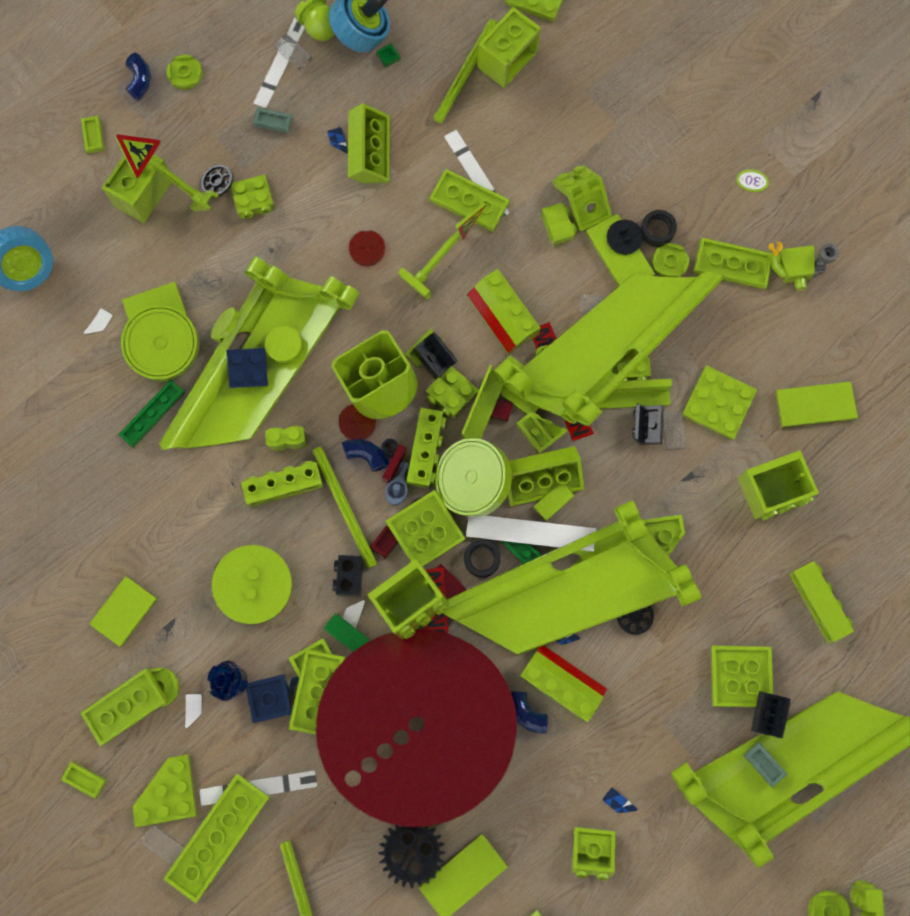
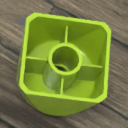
[331,330,418,419]

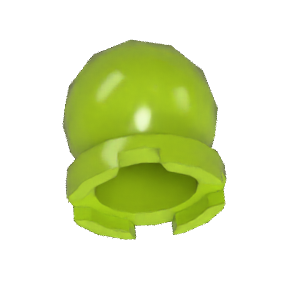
[294,0,335,42]

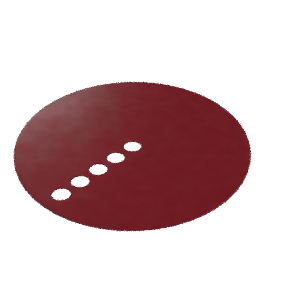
[316,629,517,827]

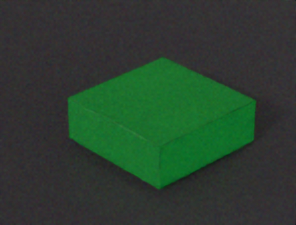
[376,43,401,68]

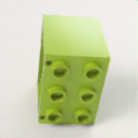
[477,7,541,89]
[102,154,172,224]
[737,450,819,521]
[367,559,450,639]

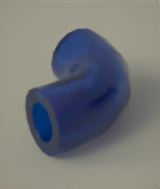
[125,52,151,101]
[341,439,389,472]
[511,691,548,734]

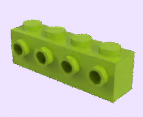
[406,408,446,489]
[241,461,324,508]

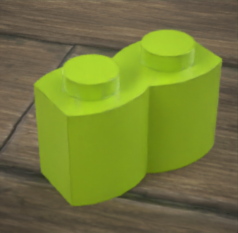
[541,202,577,246]
[265,426,307,451]

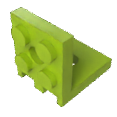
[552,165,612,232]

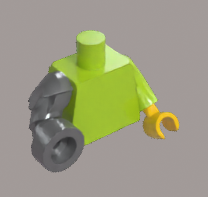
[768,241,839,291]

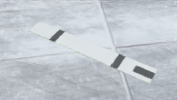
[254,18,305,108]
[445,130,509,217]
[199,771,317,806]

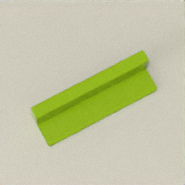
[461,364,504,439]
[598,379,672,409]

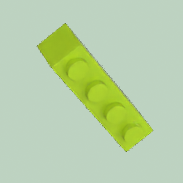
[789,561,855,643]

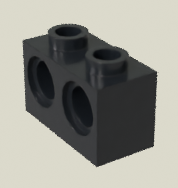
[332,555,363,597]

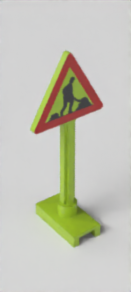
[115,134,218,212]
[398,203,486,300]

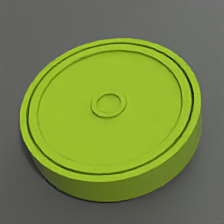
[121,305,200,382]
[435,438,512,517]
[212,545,292,625]

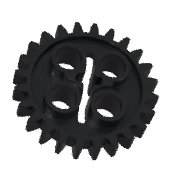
[379,825,446,888]

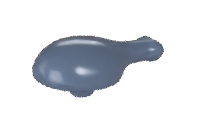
[385,461,410,506]

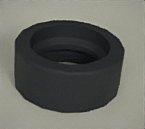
[641,209,677,247]
[464,540,501,578]

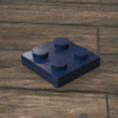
[226,348,268,389]
[245,674,292,723]

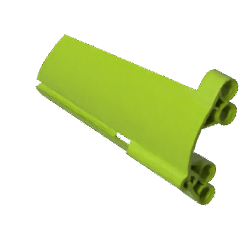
[159,256,360,450]
[493,272,723,426]
[443,500,702,655]
[670,691,910,869]

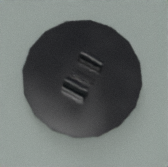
[606,219,643,255]

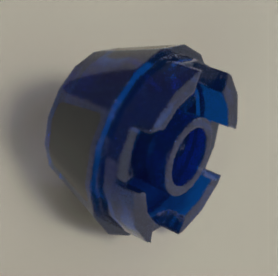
[207,660,248,701]

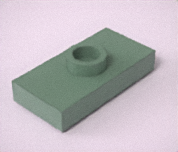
[253,107,293,134]
[743,742,787,788]

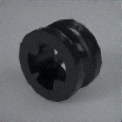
[382,438,398,457]

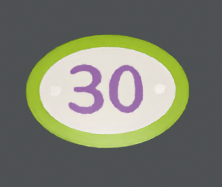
[736,170,769,192]

